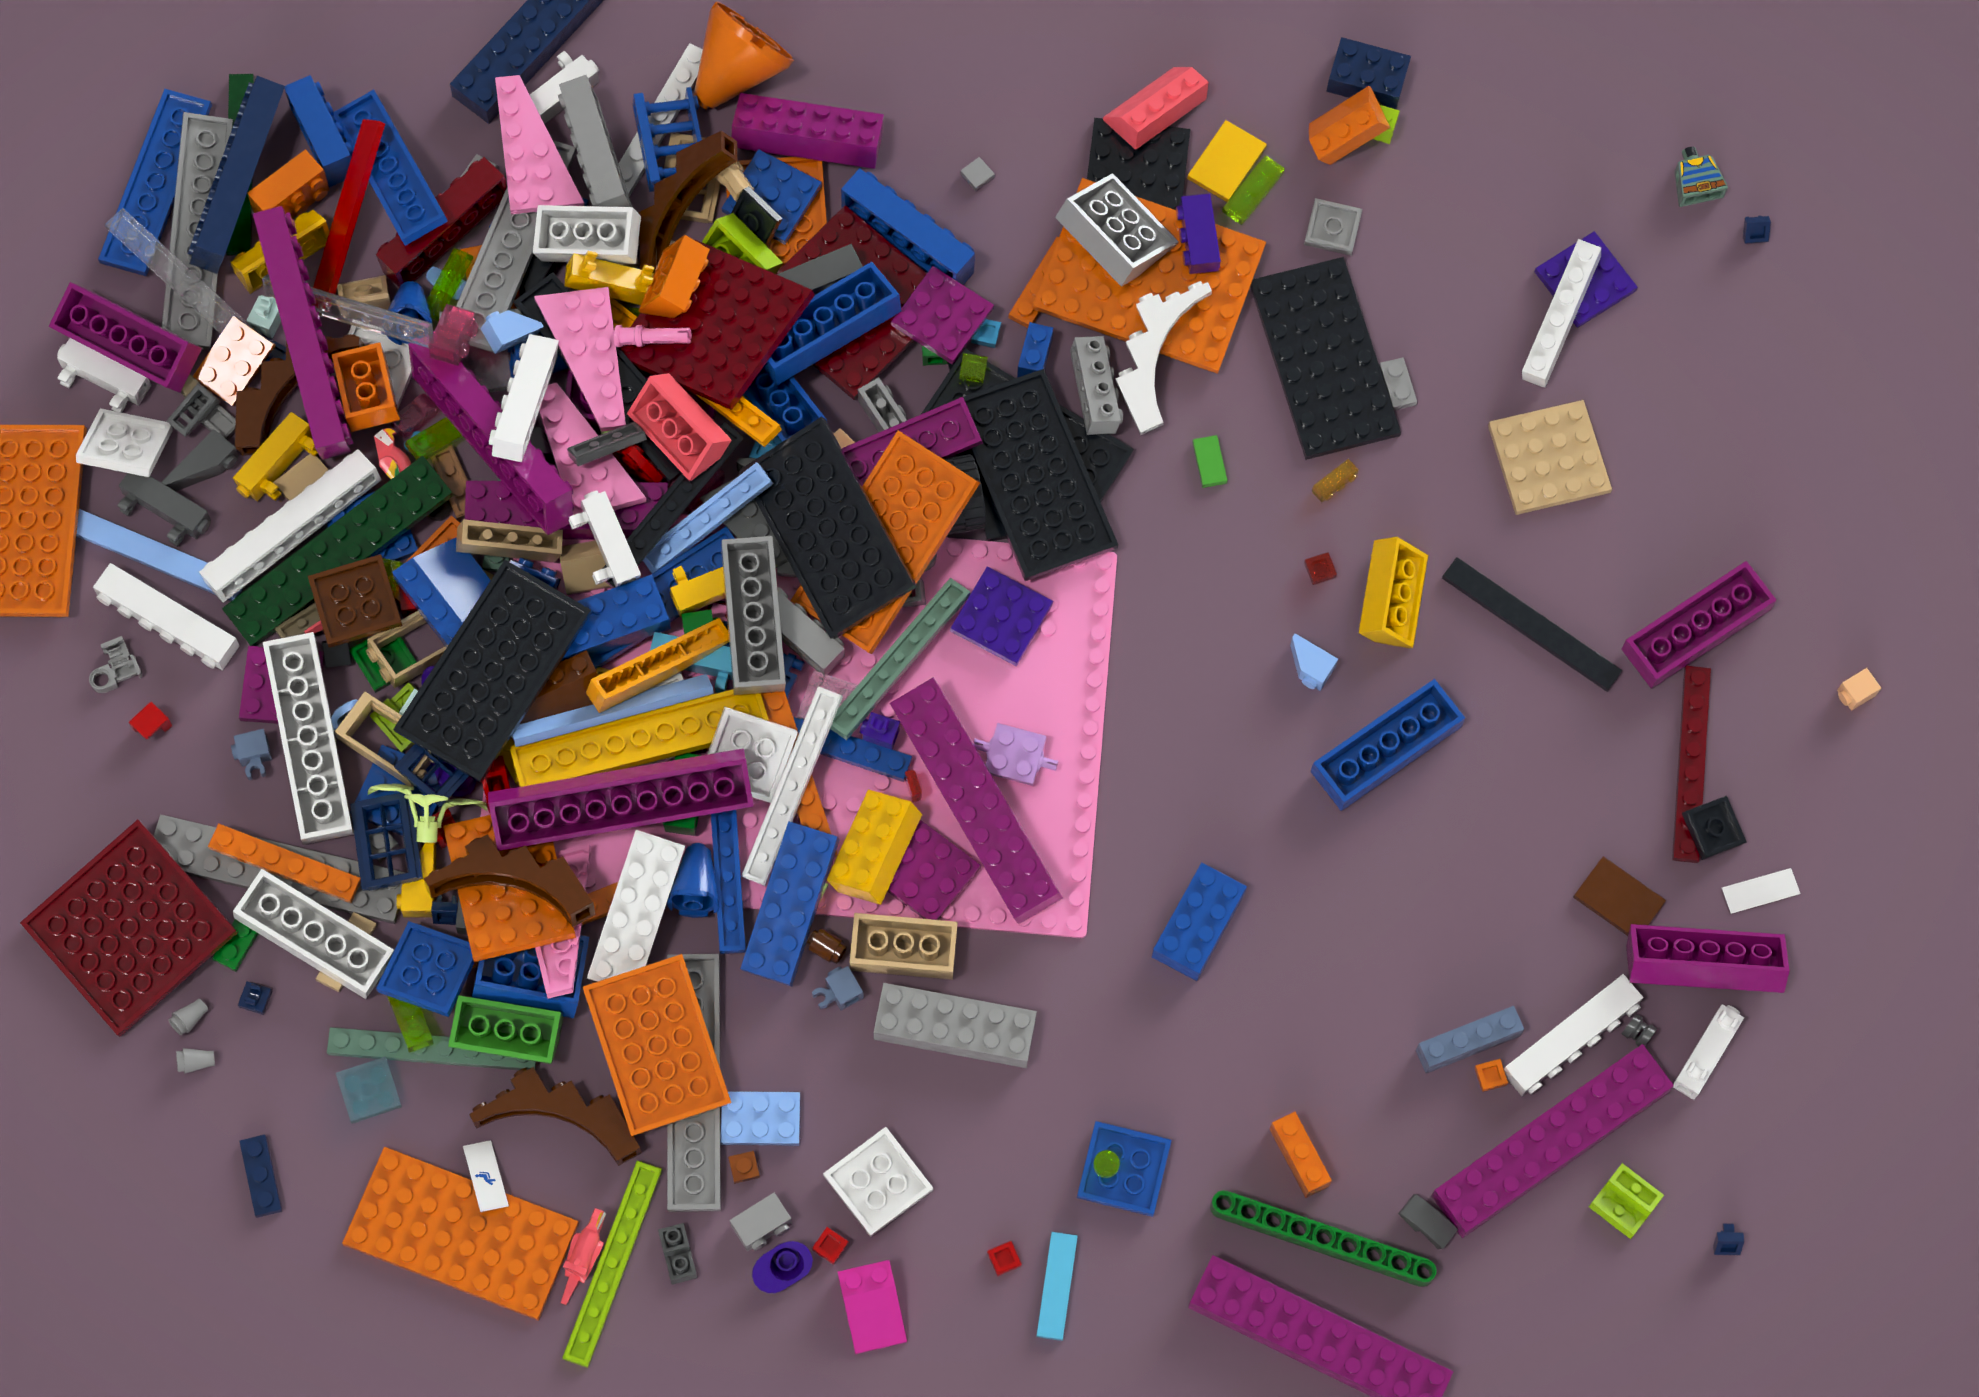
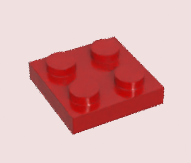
[612,444,663,483]

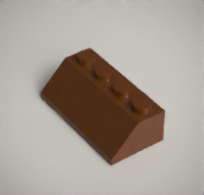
[520,650,598,724]

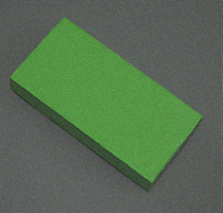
[1192,435,1227,488]

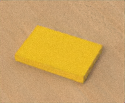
[1187,120,1267,203]

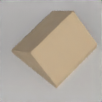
[337,275,391,320]
[560,540,611,595]

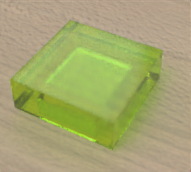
[959,353,988,383]

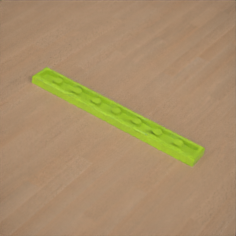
[563,1161,662,1368]

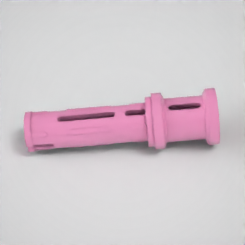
[614,325,692,347]

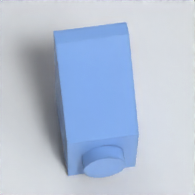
[480,310,544,354]
[1290,634,1338,691]

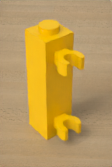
[564,251,654,305]
[233,412,318,502]
[670,566,725,616]

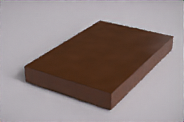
[1573,856,1666,936]

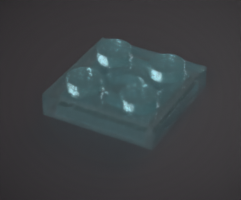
[336,1056,402,1124]

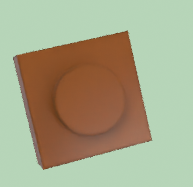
[728,1151,760,1184]

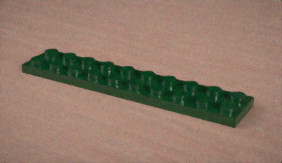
[222,456,454,646]

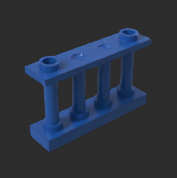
[632,87,707,192]

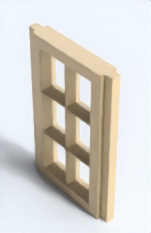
[664,133,721,223]

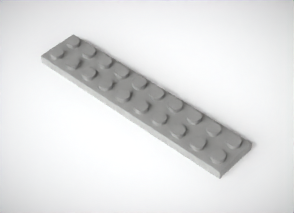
[161,112,233,350]
[445,141,576,352]
[154,814,405,924]
[667,954,721,1212]

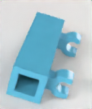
[650,632,732,693]

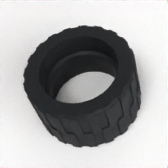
[944,454,986,535]

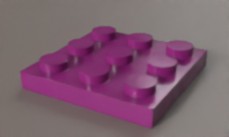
[891,266,994,365]
[239,646,325,724]
[887,820,981,920]

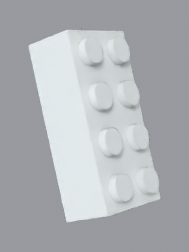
[533,205,641,264]

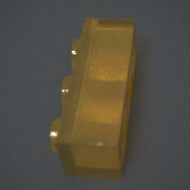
[1312,459,1358,503]

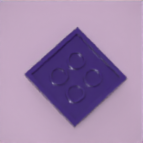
[1534,231,1638,328]
[950,566,1053,667]

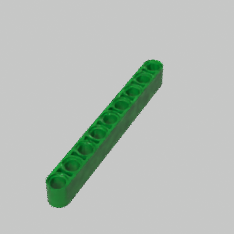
[1210,1190,1437,1287]

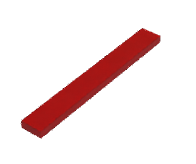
[312,119,385,311]

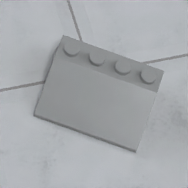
[1055,173,1178,286]

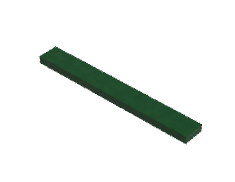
[226,74,255,256]

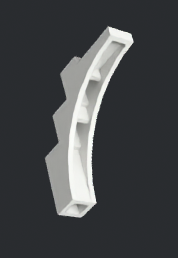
[1116,281,1212,435]

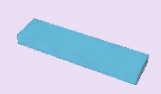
[1036,1232,1078,1341]

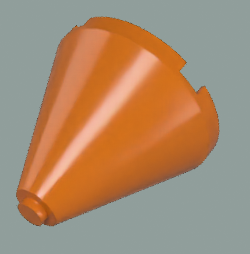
[694,1,794,110]

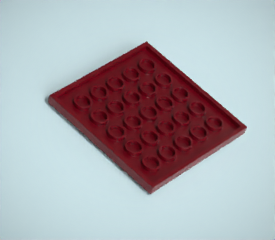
[776,205,926,400]
[619,240,815,410]
[20,819,238,1037]

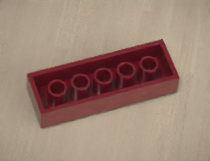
[376,157,507,288]

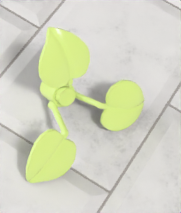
[368,784,488,843]

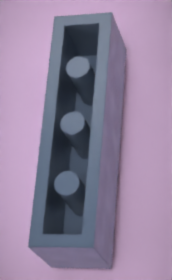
[1415,1006,1524,1074]

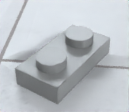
[1379,357,1417,410]

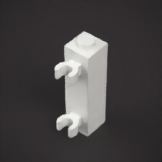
[530,51,599,124]
[57,338,151,413]
[568,490,641,587]
[1673,1004,1744,1100]

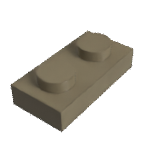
[275,603,320,639]

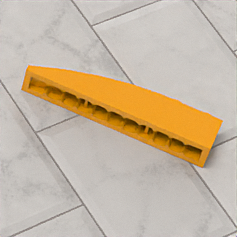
[586,618,729,713]

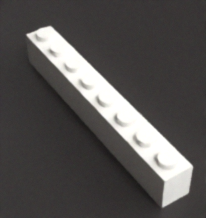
[199,449,381,603]

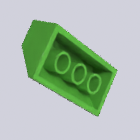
[448,995,564,1064]

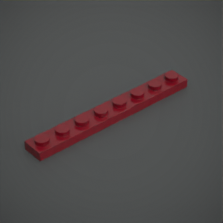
[1672,666,1711,863]

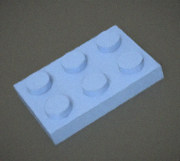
[720,1092,800,1146]

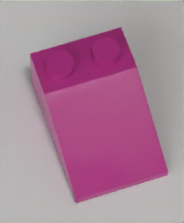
[838,1260,907,1354]

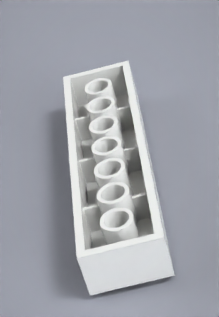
[263,632,354,845]

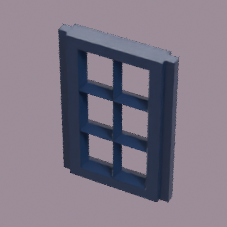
[394,744,469,807]
[350,793,423,891]

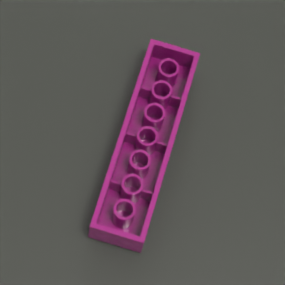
[465,480,668,540]

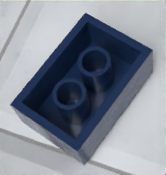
[1326,37,1411,109]

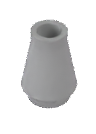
[168,999,208,1035]
[176,1048,215,1074]

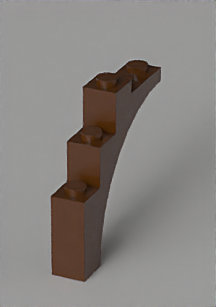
[638,131,738,273]
[235,334,365,456]
[424,834,596,927]
[469,1067,641,1166]

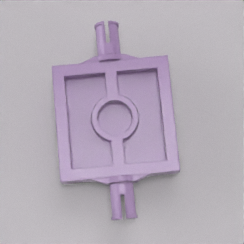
[973,723,1058,786]

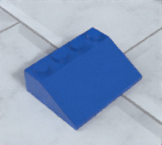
[392,537,491,648]
[472,935,589,1019]

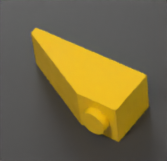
[397,843,436,918]

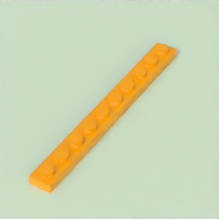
[610,298,782,447]

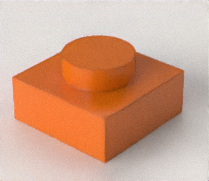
[1474,1059,1508,1092]

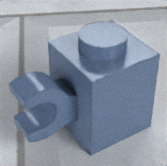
[231,729,272,780]
[812,966,863,1010]

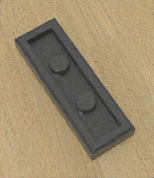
[567,422,647,466]

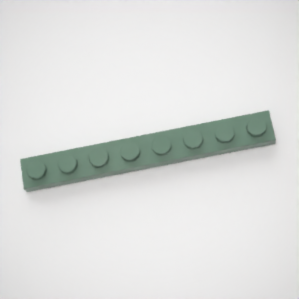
[830,578,970,740]
[327,1027,536,1070]

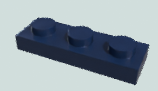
[239,1134,282,1218]

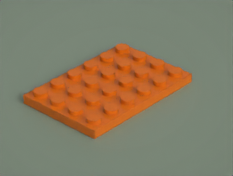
[443,815,576,962]
[582,954,731,1136]

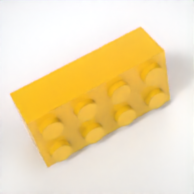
[826,789,922,905]

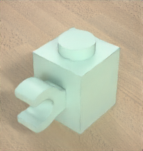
[247,295,281,339]

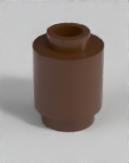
[807,928,847,964]

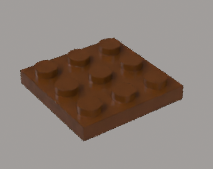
[308,554,403,648]

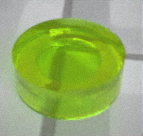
[1093,1150,1120,1178]

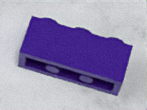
[1176,194,1221,274]

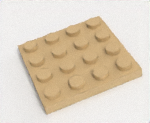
[1488,400,1612,515]

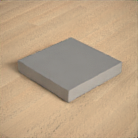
[1304,198,1362,256]

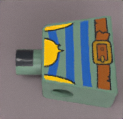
[1675,147,1728,207]

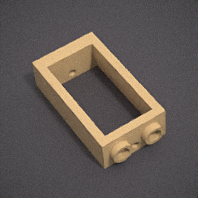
[366,611,446,689]
[335,692,439,787]

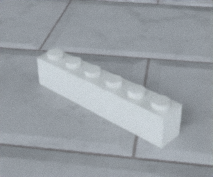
[1522,239,1601,388]
[489,334,559,462]
[93,563,239,671]
[1504,974,1644,1096]

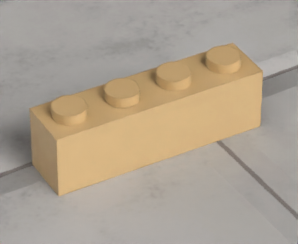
[456,519,563,562]

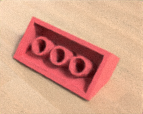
[1103,67,1209,150]
[627,373,732,481]

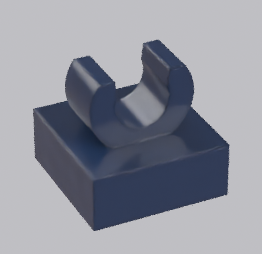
[1743,215,1771,243]
[431,895,458,925]
[238,981,272,1015]
[1713,1224,1744,1255]

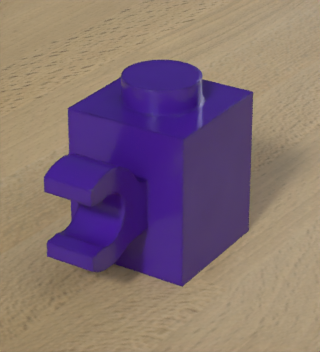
[860,712,900,750]

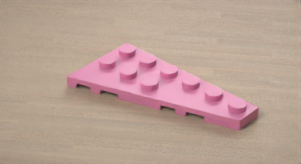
[495,75,584,214]
[534,287,626,432]
[539,382,646,515]
[535,843,591,999]

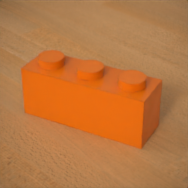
[1270,1111,1332,1198]

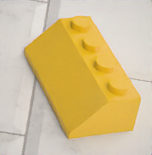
[230,210,329,294]
[1359,537,1428,648]

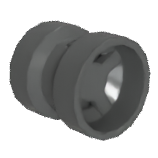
[1622,1013,1657,1047]

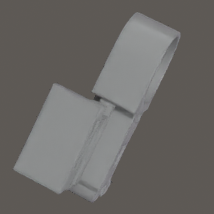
[89,636,142,693]

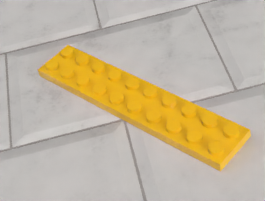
[509,689,769,787]

